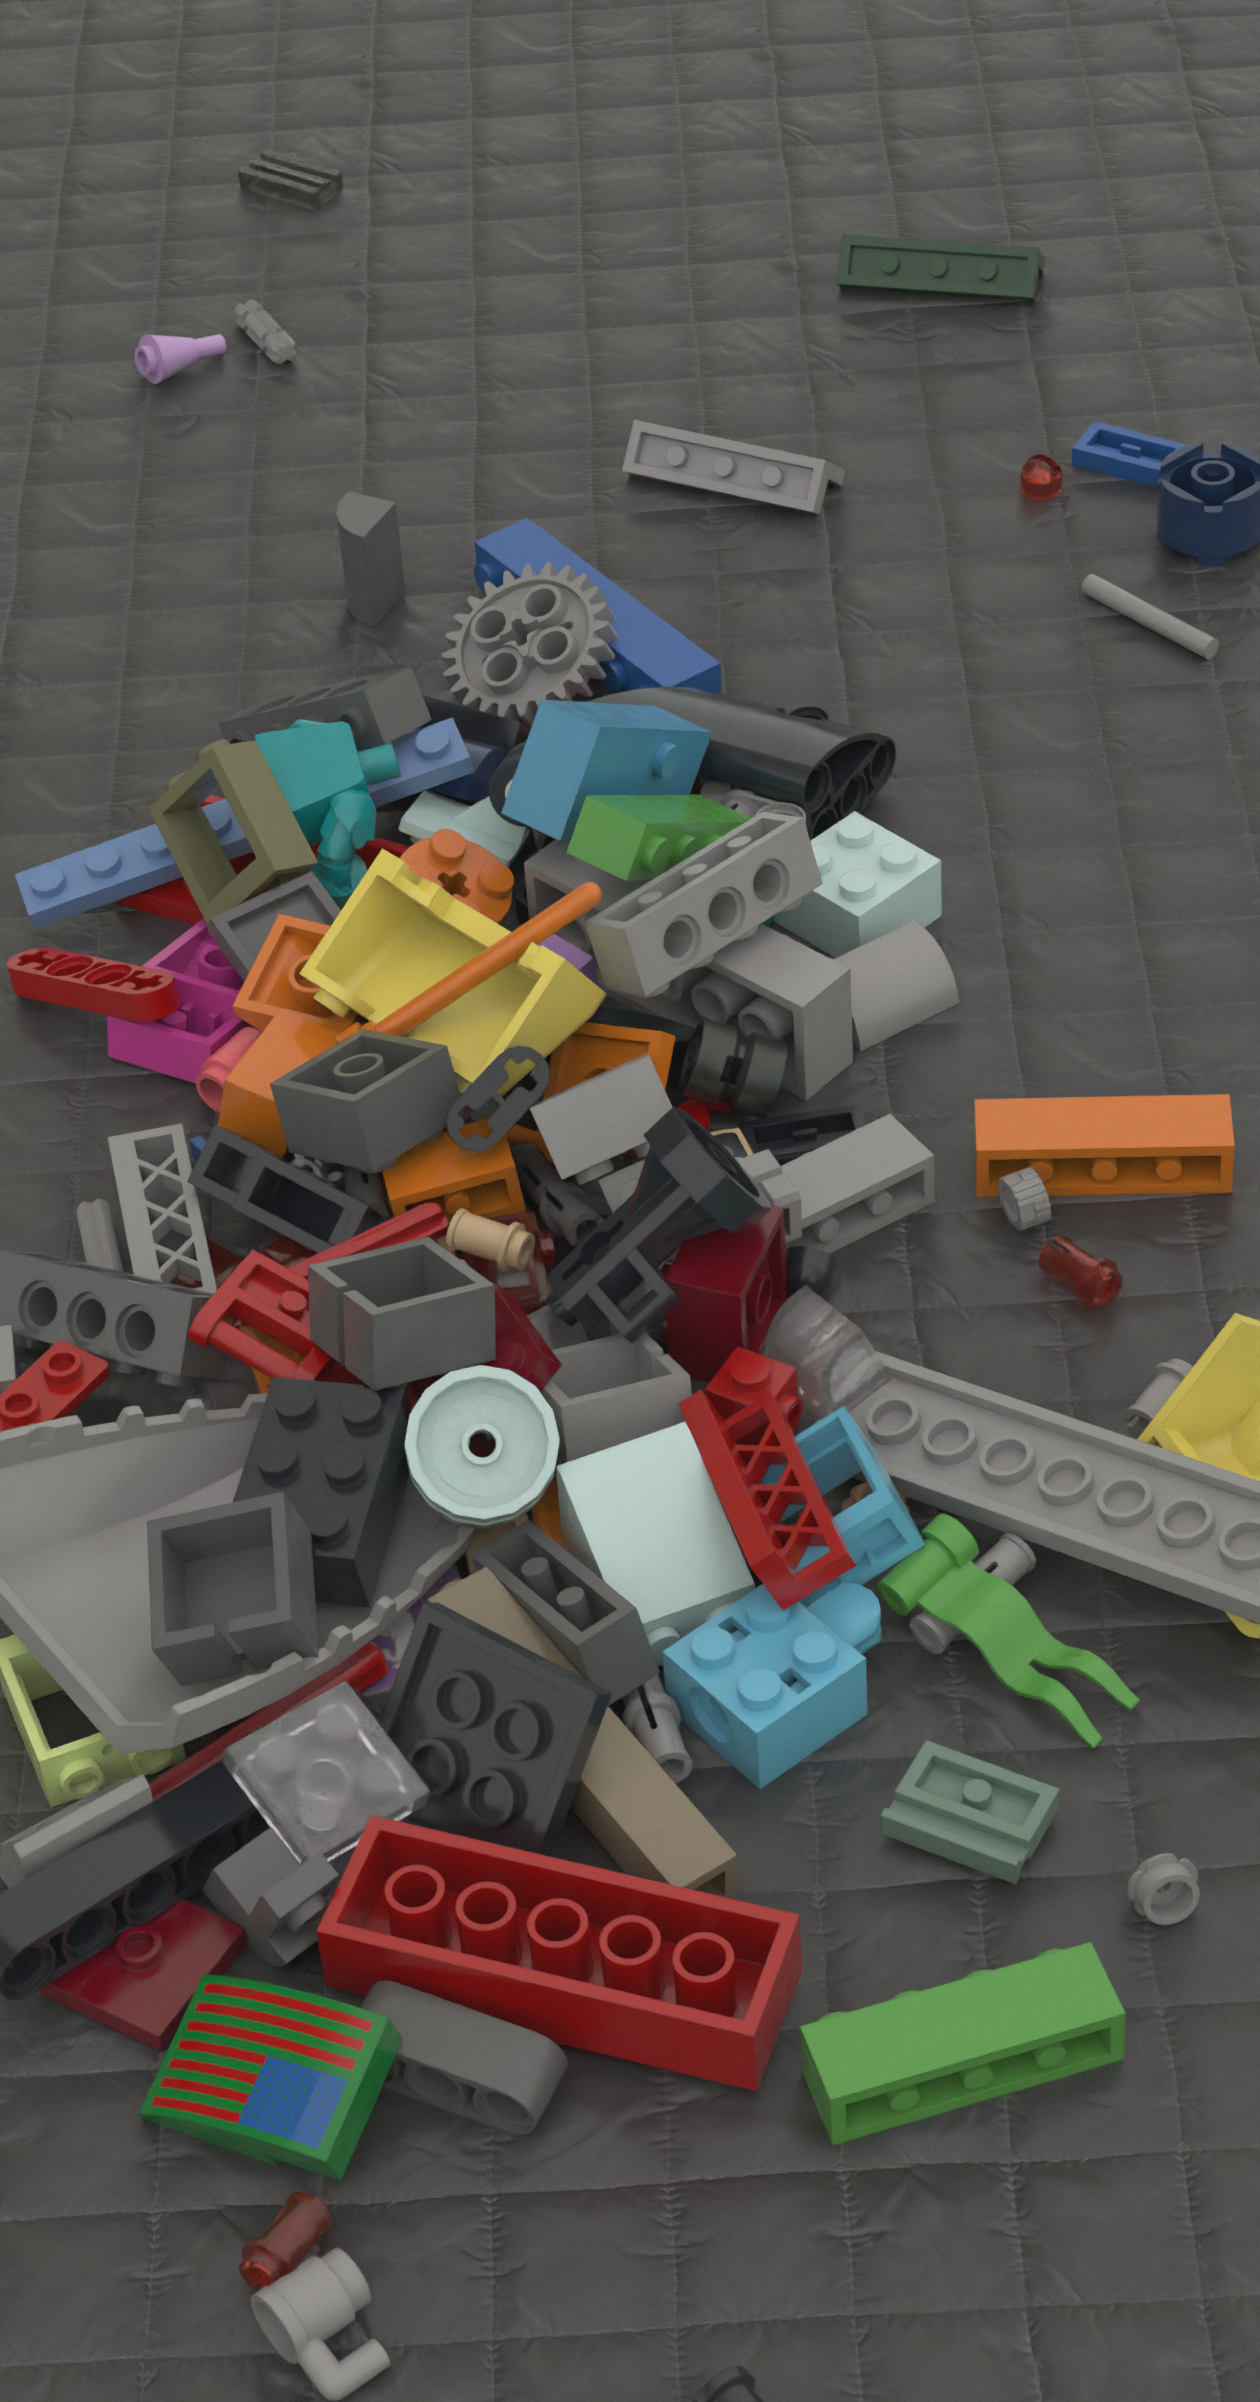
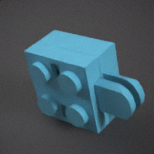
[662,1582,882,1789]

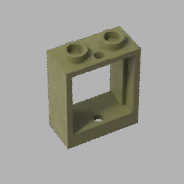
[148,739,318,927]

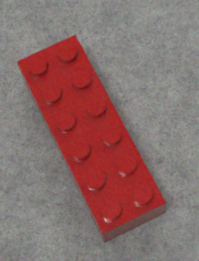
[317,1815,802,2092]

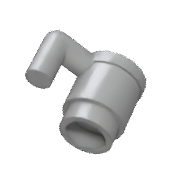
[250,2248,390,2401]

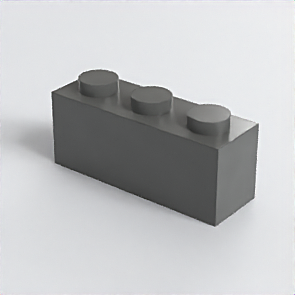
[471,1519,660,1706]

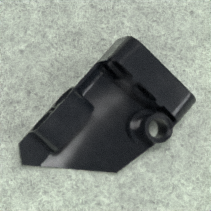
[586,687,896,841]

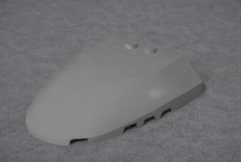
[0,1393,476,1754]

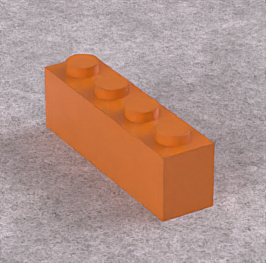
[974,1094,1235,1197]

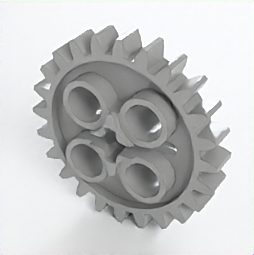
[441,562,618,725]

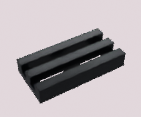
[737,1104,866,1166]

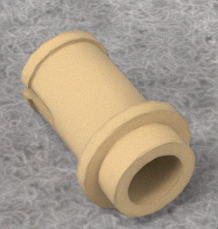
[446,1208,535,1273]

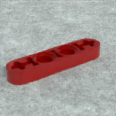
[6,947,181,1022]

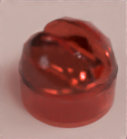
[1020,454,1063,500]

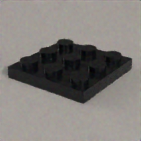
[349,1603,612,1857]

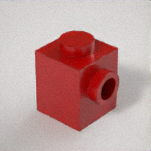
[705,1346,803,1445]

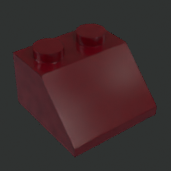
[661,1205,788,1383]

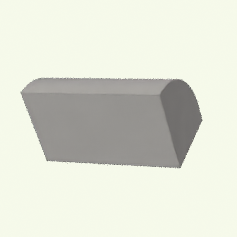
[834,920,959,1052]

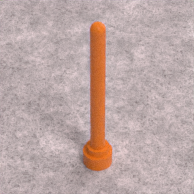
[336,882,602,1043]

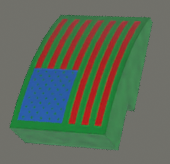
[139,1974,403,2182]

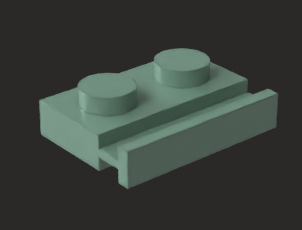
[880,1740,1060,1884]

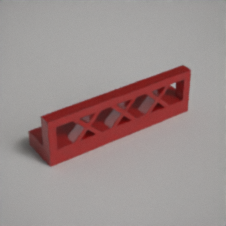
[678,1389,856,1611]

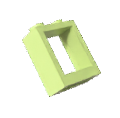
[0,1634,186,1808]

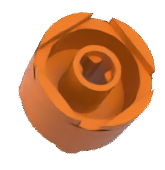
[400,829,514,926]

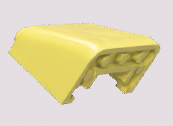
[299,848,607,1097]

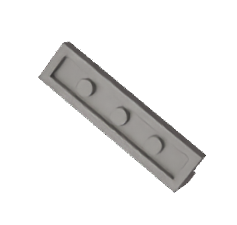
[622,420,845,515]
[108,1123,217,1294]

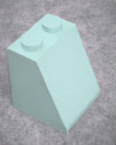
[556,1422,755,1666]

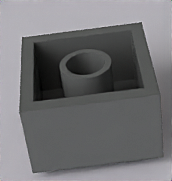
[270,1029,465,1173]

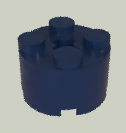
[1156,443,1260,567]

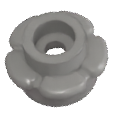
[1127,1853,1200,1925]

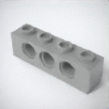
[585,811,823,998]

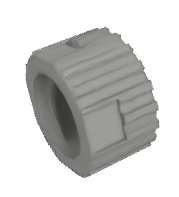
[998,1167,1051,1231]

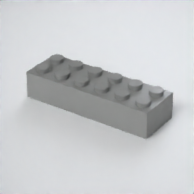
[524,839,853,1101]

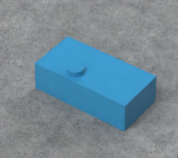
[501,700,712,841]

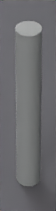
[1081,574,1219,659]

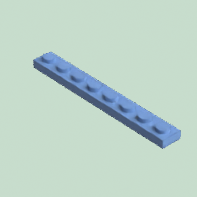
[15,717,474,930]

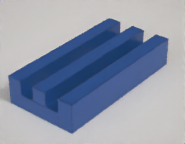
[1072,421,1188,488]

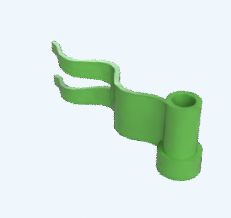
[876,1514,1140,1749]

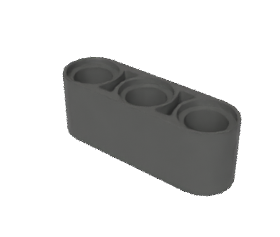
[359,1980,569,2135]

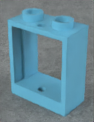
[760,1406,926,1607]

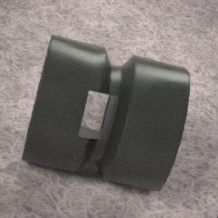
[679,1017,788,1119]

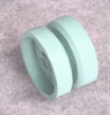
[404,1365,560,1529]

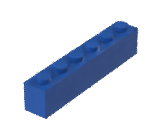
[474,518,722,693]

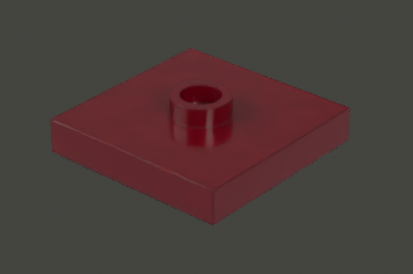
[39,1900,248,2052]

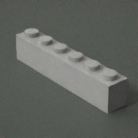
[582,1114,935,1340]

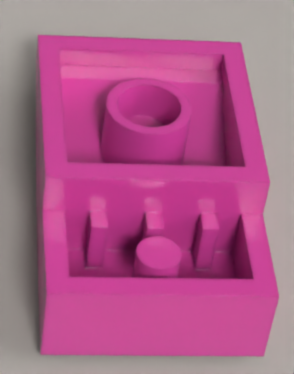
[107,918,257,1084]

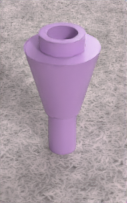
[135,334,226,384]

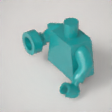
[255,719,401,910]

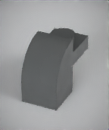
[202,1827,339,1967]

